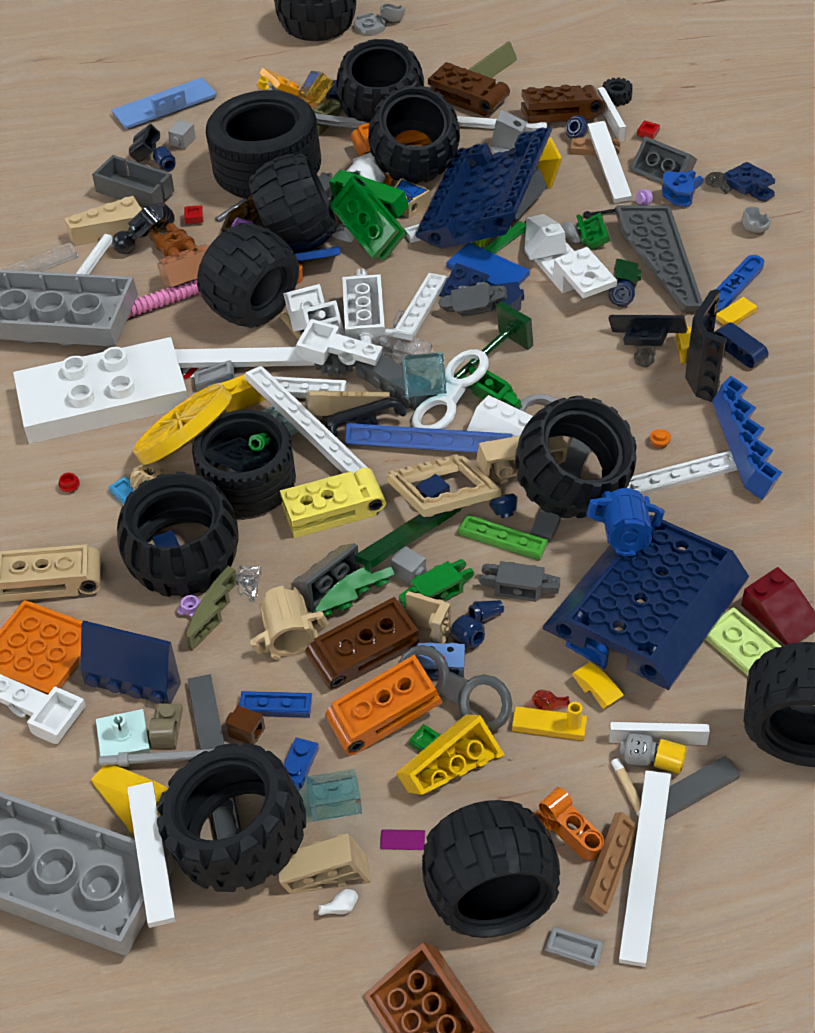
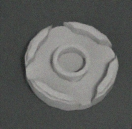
[353,13,386,36]

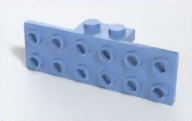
[112,78,217,129]

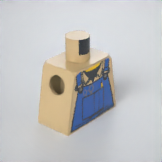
[395,178,430,218]

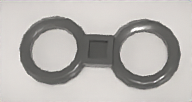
[398,645,513,731]

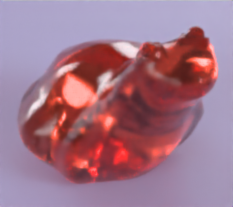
[531,689,570,711]

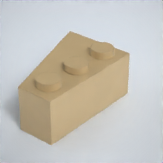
[279,833,371,894]

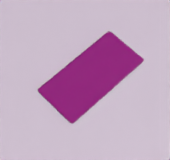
[380,829,425,850]

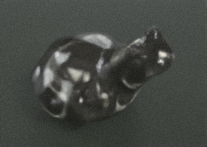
[704,172,732,194]
[634,346,656,367]

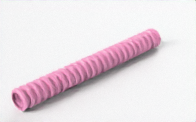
[128,279,201,319]

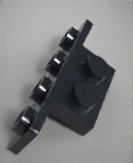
[608,315,688,346]

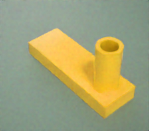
[512,702,587,741]

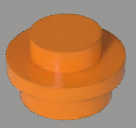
[650,429,671,448]

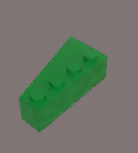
[329,169,409,219]

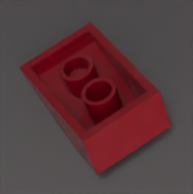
[741,567,815,645]

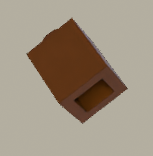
[225,705,265,745]

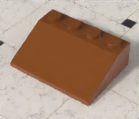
[364,942,494,1033]

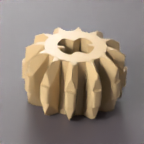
[130,464,167,491]

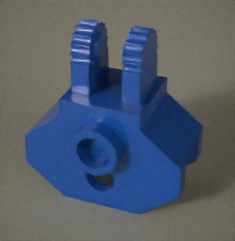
[662,170,704,207]

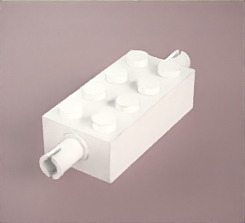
[342,269,386,345]

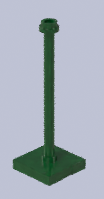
[430,301,533,397]

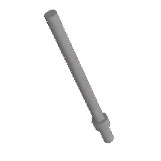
[99,749,214,767]

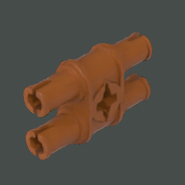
[149,223,197,257]

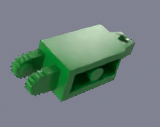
[399,559,474,609]

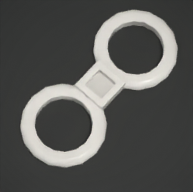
[412,349,489,429]

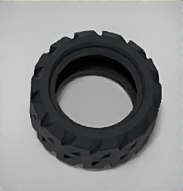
[743,642,815,767]
[157,743,306,892]

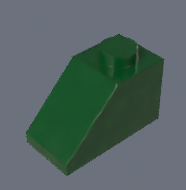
[613,259,642,287]

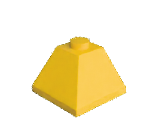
[536,137,562,188]

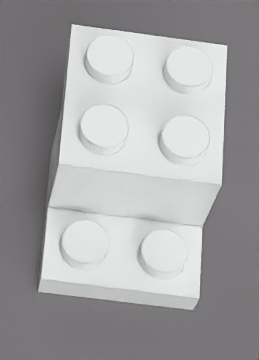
[283,284,345,336]

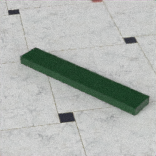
[355,508,461,568]

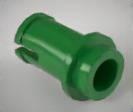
[248,433,270,451]

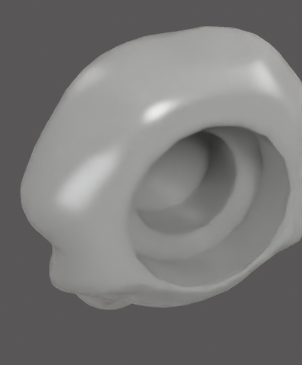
[561,222,581,243]

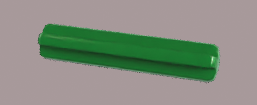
[485,221,526,254]

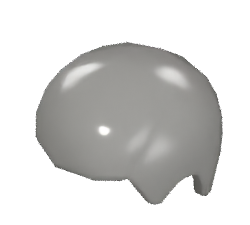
[380,3,405,22]
[742,207,771,233]

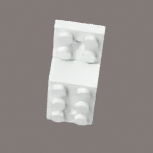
[534,243,617,298]

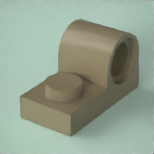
[149,703,183,750]

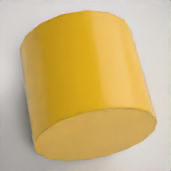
[654,739,687,774]

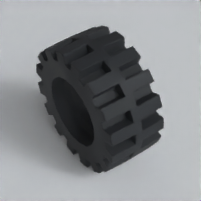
[602,77,633,106]

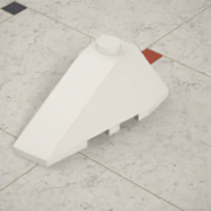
[524,214,566,260]

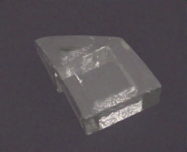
[236,565,262,602]

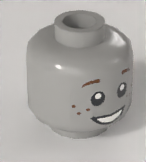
[620,733,657,767]

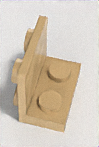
[405,591,451,644]

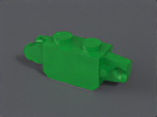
[460,367,522,410]

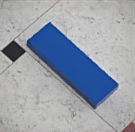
[239,691,312,718]

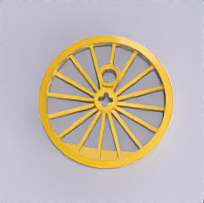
[133,383,232,465]

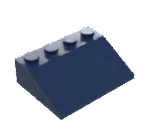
[80,620,181,704]

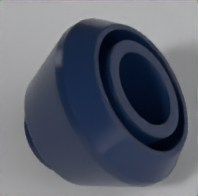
[565,115,588,139]
[609,280,635,306]
[489,493,518,518]

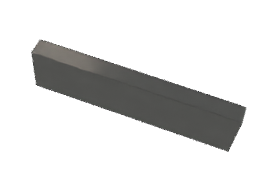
[665,756,740,820]

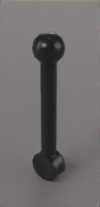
[583,207,616,219]

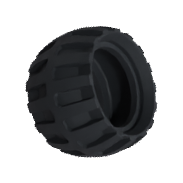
[515,396,637,519]
[117,472,239,597]

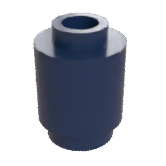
[153,146,176,171]

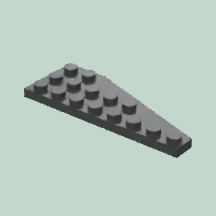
[615,205,703,312]

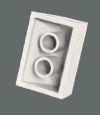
[467,395,533,437]

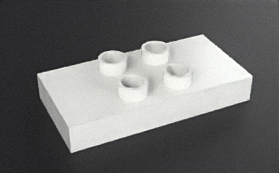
[13,337,188,444]

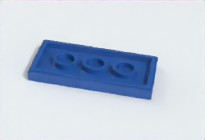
[446,243,530,286]

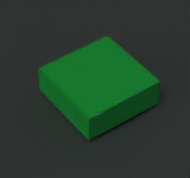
[409,724,441,752]

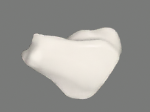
[318,889,358,915]

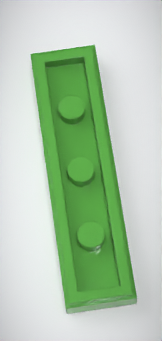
[458,515,548,561]

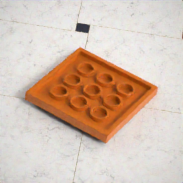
[0,600,83,695]

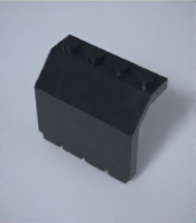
[685,289,727,402]

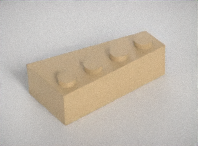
[64,196,142,246]
[476,436,568,484]

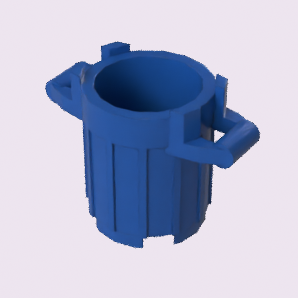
[586,488,665,556]

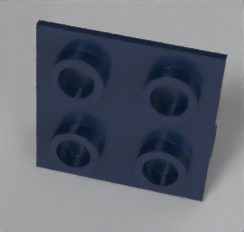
[439,263,490,297]

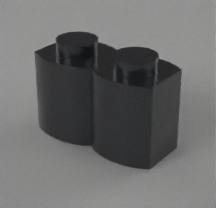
[129,124,160,162]

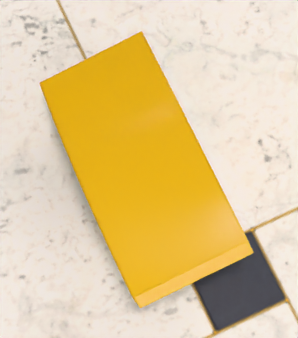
[572,662,624,709]

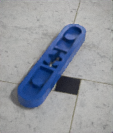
[716,255,764,313]

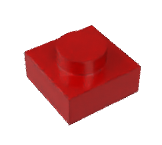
[637,120,660,139]
[184,205,203,224]

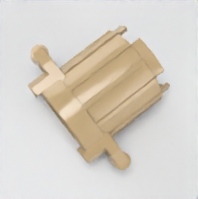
[250,586,329,659]

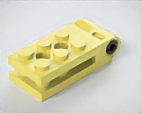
[280,468,386,538]

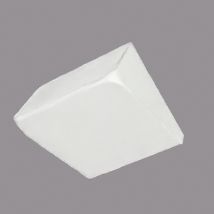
[331,223,355,242]

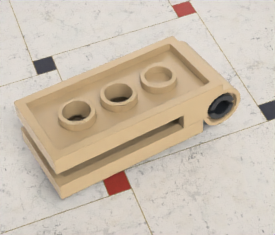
[0,544,101,602]

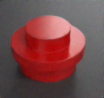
[58,472,80,492]

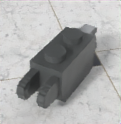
[438,282,507,317]

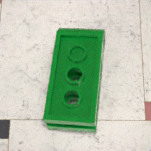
[330,175,407,261]

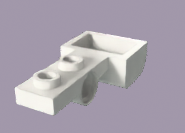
[296,319,382,366]
[0,674,86,744]

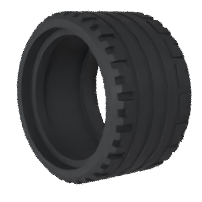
[192,410,296,517]

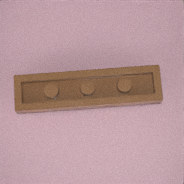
[583,812,638,914]

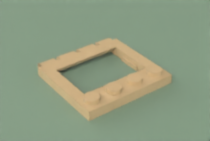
[388,454,501,517]

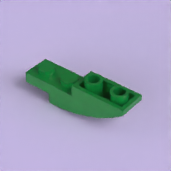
[311,566,395,617]

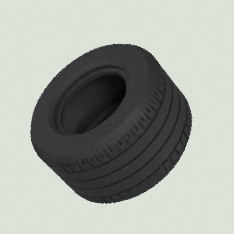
[205,90,321,199]

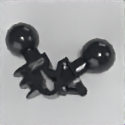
[112,203,175,254]

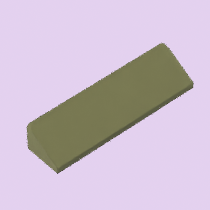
[468,41,517,78]

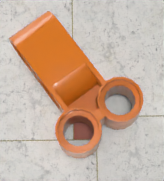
[535,787,604,861]

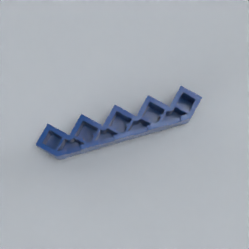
[712,376,782,500]

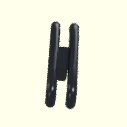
[325,398,407,437]

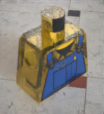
[298,71,335,105]

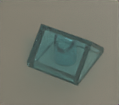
[402,352,447,397]

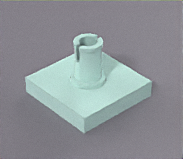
[96,709,151,756]

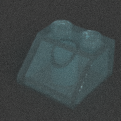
[306,769,362,822]

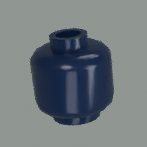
[451,615,485,649]

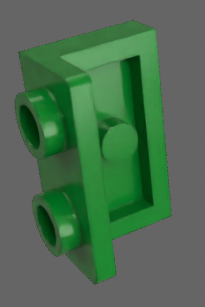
[576,213,611,250]

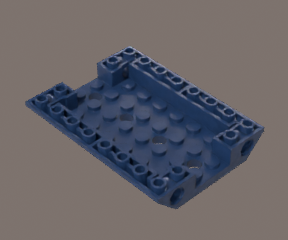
[415,127,552,249]
[543,515,749,690]

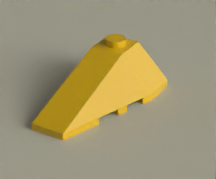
[91,765,168,837]

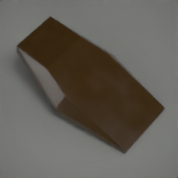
[221,195,260,232]

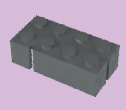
[92,155,174,208]

